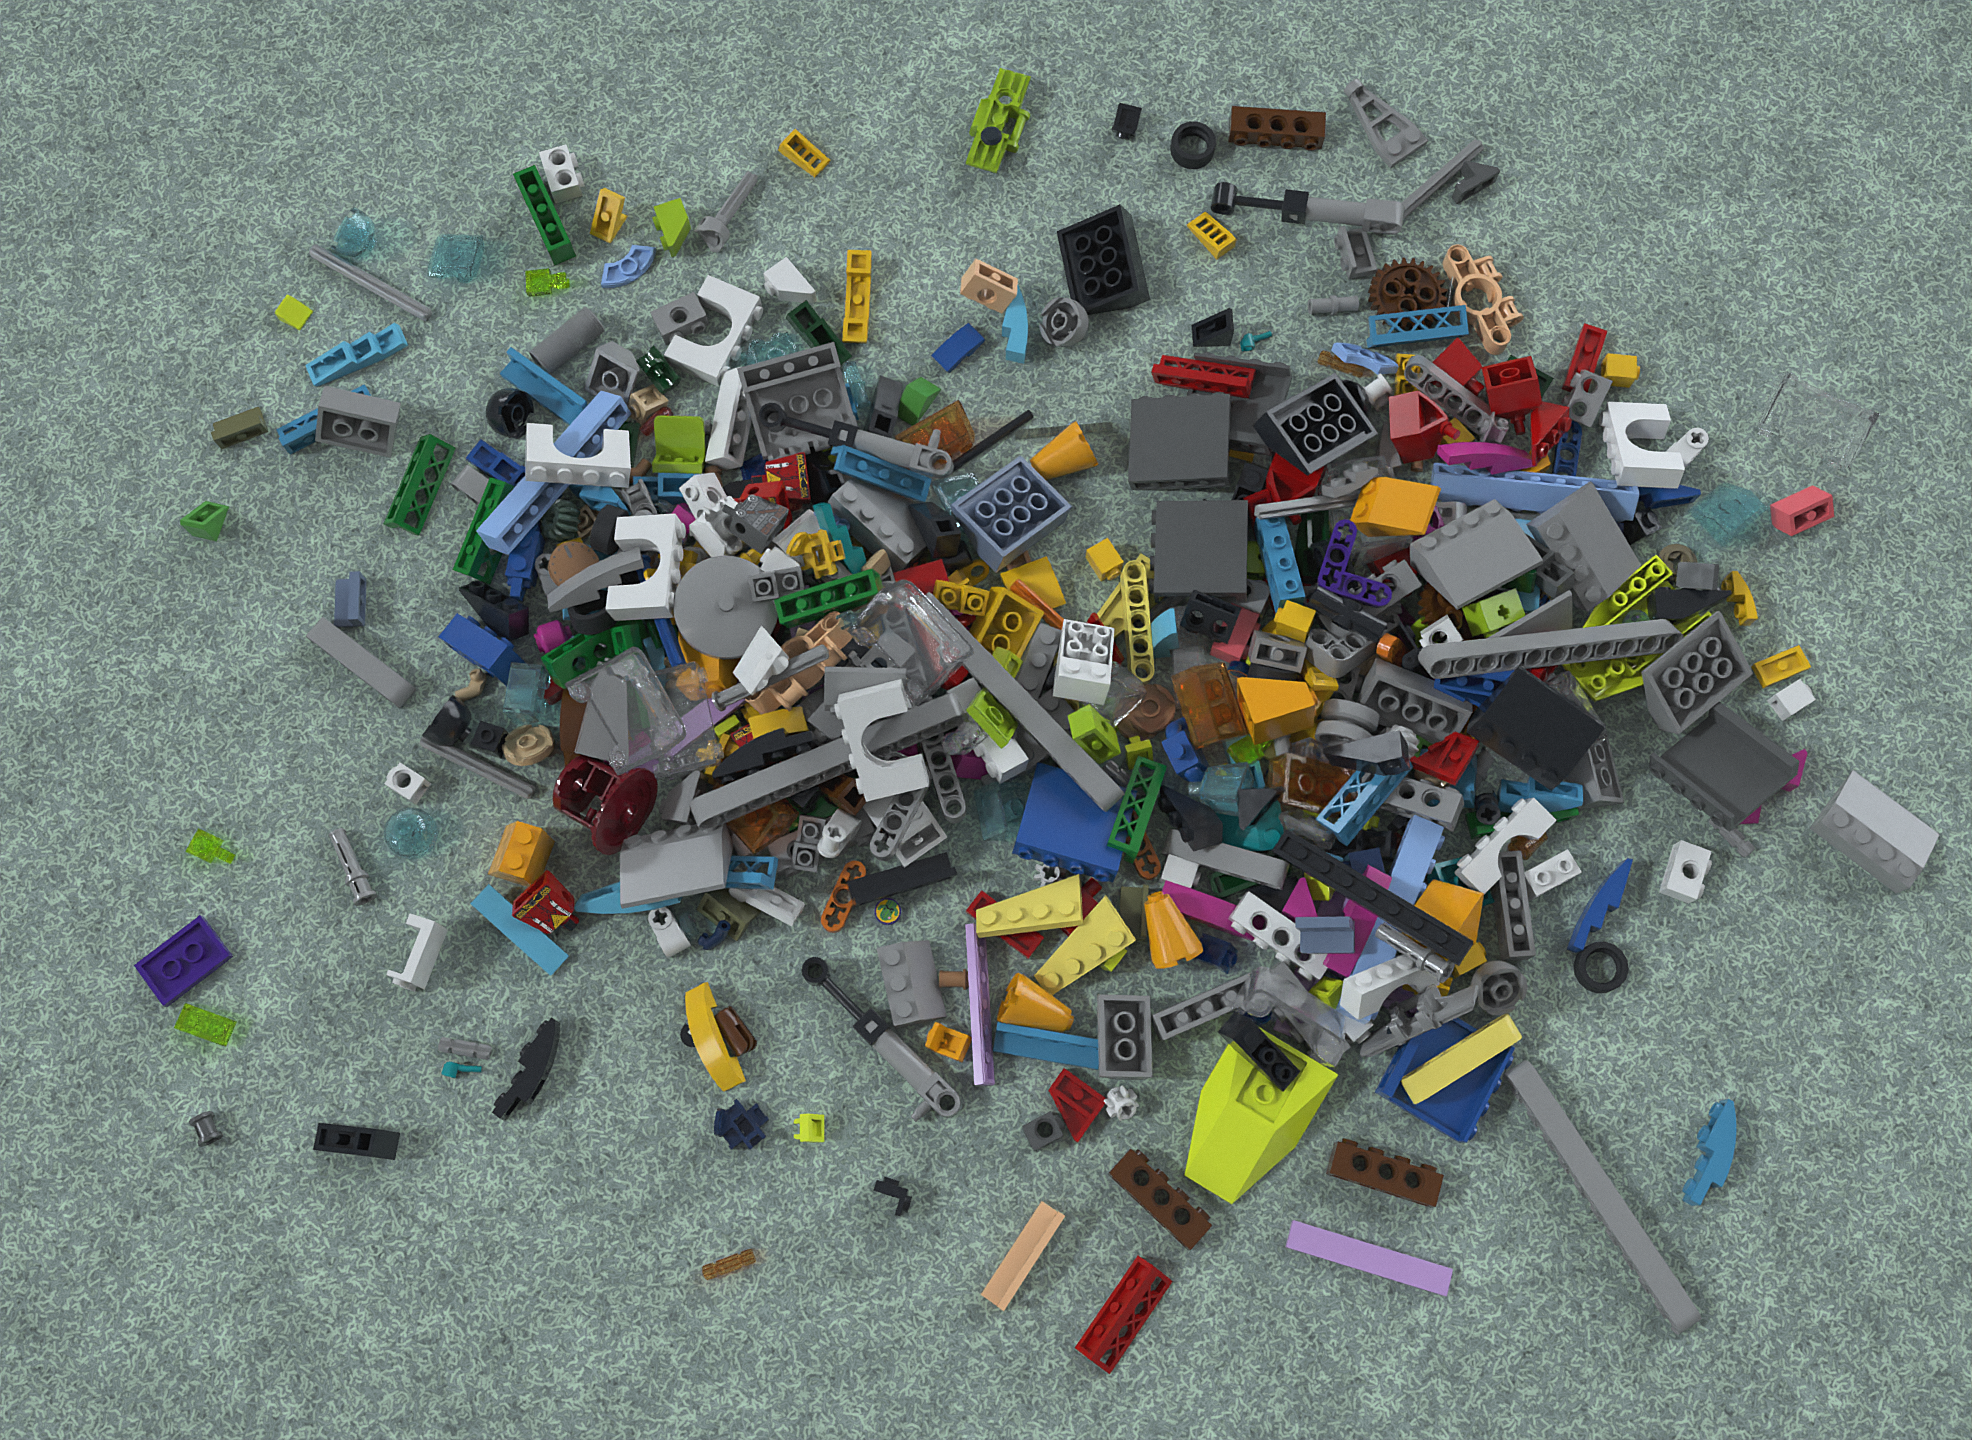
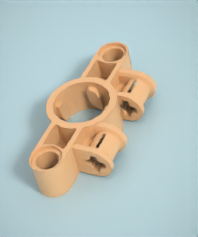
[1442,244,1524,355]
[745,611,855,714]

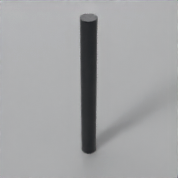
[952,410,1034,471]

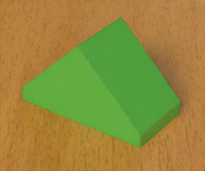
[898,377,941,428]
[180,501,229,542]

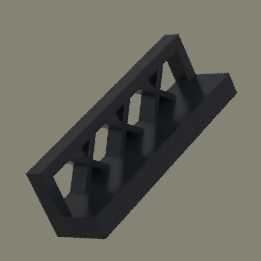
[846,852,957,908]

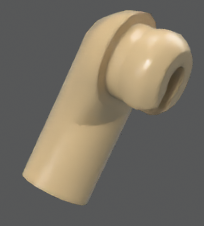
[455,669,487,702]

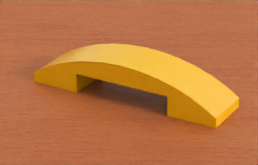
[842,250,872,344]
[685,982,746,1092]

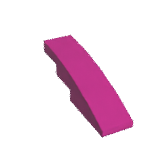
[1437,442,1537,475]
[1323,865,1392,977]
[1162,880,1265,941]

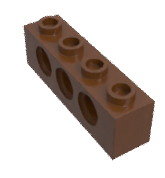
[1228,106,1326,151]
[1326,1138,1444,1208]
[1108,1149,1212,1250]

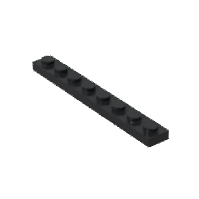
[1272,829,1473,966]

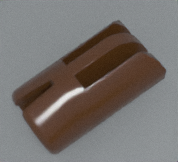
[714,1006,757,1057]

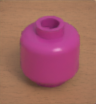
[533,620,572,654]

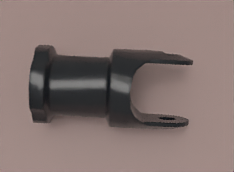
[1475,790,1500,825]

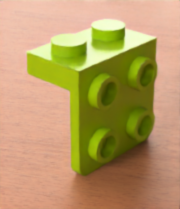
[652,416,706,474]

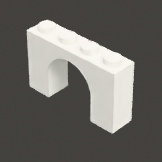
[664,275,763,387]
[1599,402,1685,488]
[525,423,631,488]
[606,514,686,621]
[834,679,929,802]

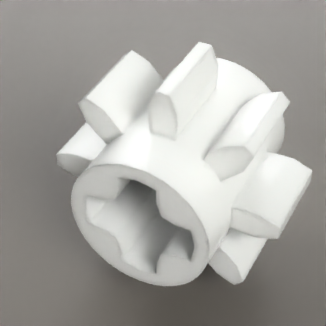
[1033,864,1066,887]
[1104,1085,1139,1121]

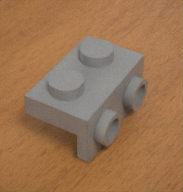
[1334,225,1378,279]

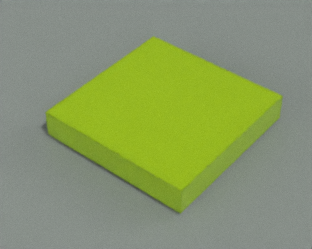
[966,687,1019,749]

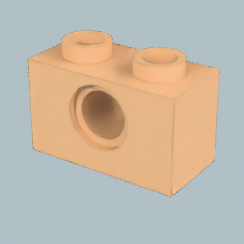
[960,259,1018,314]

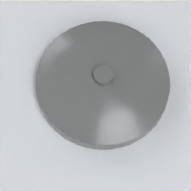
[673,556,778,660]

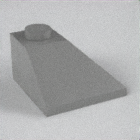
[584,341,640,405]
[659,770,709,826]

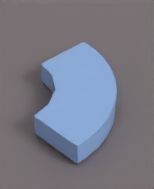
[601,245,657,288]
[1331,343,1399,375]

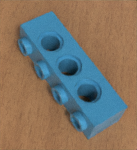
[1253,517,1306,613]

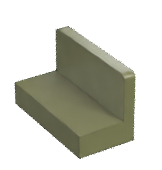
[211,407,268,449]
[1119,884,1149,941]
[696,888,761,941]

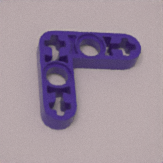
[1317,519,1392,608]

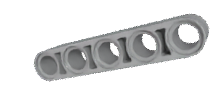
[1404,355,1505,443]
[306,617,416,709]
[1161,829,1290,890]

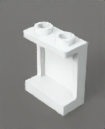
[386,914,448,992]

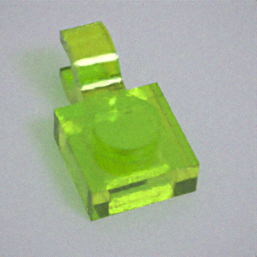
[525,268,570,297]
[1226,735,1273,771]
[185,828,236,864]

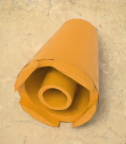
[1030,421,1099,480]
[1144,891,1203,969]
[997,973,1074,1033]

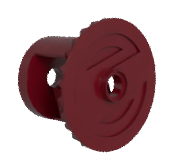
[552,755,658,855]

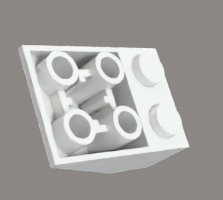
[1053,619,1114,705]
[863,795,947,867]

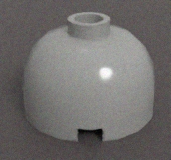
[1040,297,1089,347]
[1471,960,1528,1015]

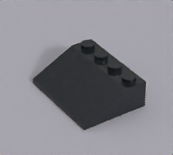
[1057,204,1150,315]
[1252,373,1378,476]
[1466,665,1606,791]

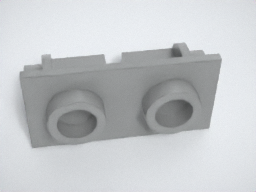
[1473,412,1509,443]

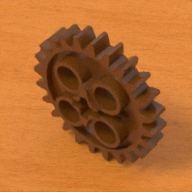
[1368,257,1448,331]
[1417,583,1488,643]

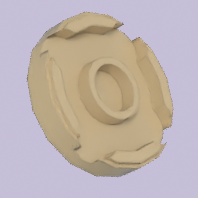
[502,724,555,766]

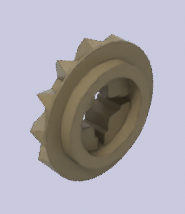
[1658,544,1697,581]

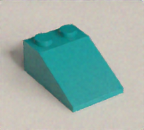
[1202,798,1284,852]

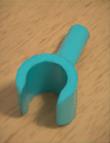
[1240,331,1272,352]
[441,1061,482,1079]

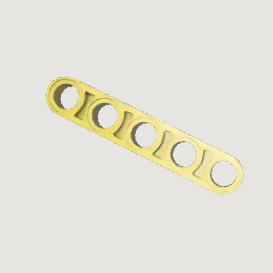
[1120,560,1155,686]
[1400,1013,1522,1104]

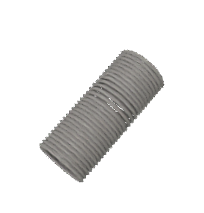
[529,307,605,375]

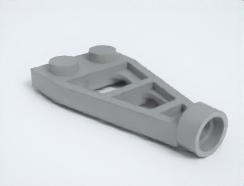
[1344,79,1428,168]

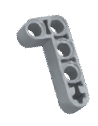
[1305,611,1400,678]
[870,752,932,861]

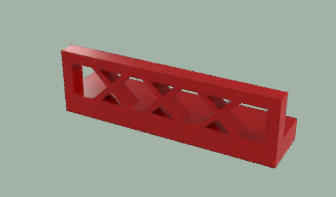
[1151,355,1256,398]
[1075,1256,1173,1374]

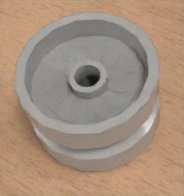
[1315,699,1380,747]

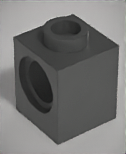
[1022,1111,1065,1152]

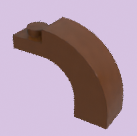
[560,679,593,766]
[785,754,866,815]

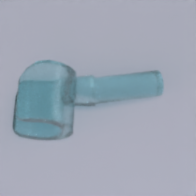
[836,606,870,630]

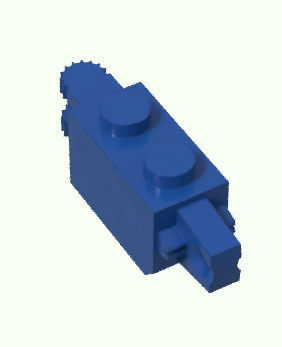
[505,520,546,602]

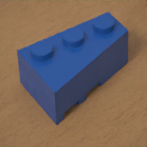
[438,613,530,691]
[1434,670,1514,707]

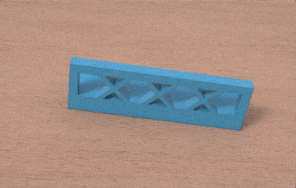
[1366,305,1469,348]
[500,347,588,425]
[276,384,371,455]
[831,445,932,503]
[1316,760,1413,846]
[725,856,779,890]
[993,1022,1099,1070]

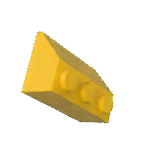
[969,587,1044,658]

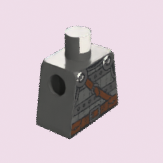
[722,495,789,554]

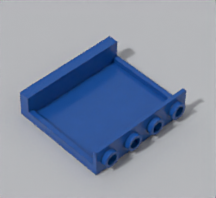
[1012,762,1137,883]
[1374,1010,1515,1143]

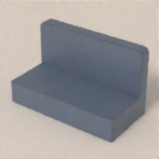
[334,571,366,628]
[1295,916,1355,954]

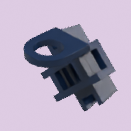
[714,1099,769,1150]

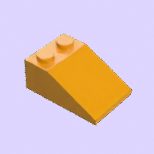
[1350,477,1441,537]

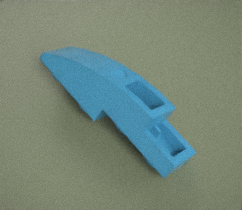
[1682,1099,1736,1206]

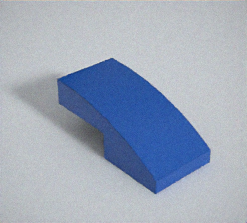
[931,323,986,373]

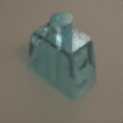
[1188,762,1254,817]

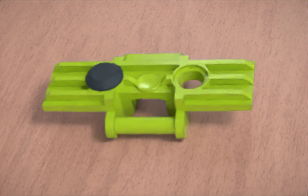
[965,68,1031,173]

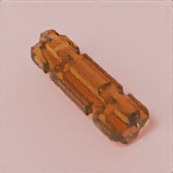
[1318,350,1365,378]
[702,1249,756,1280]

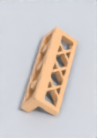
[981,1201,1065,1311]

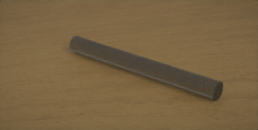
[1014,422,1113,440]

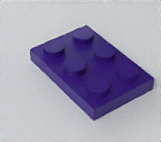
[134,915,233,1007]

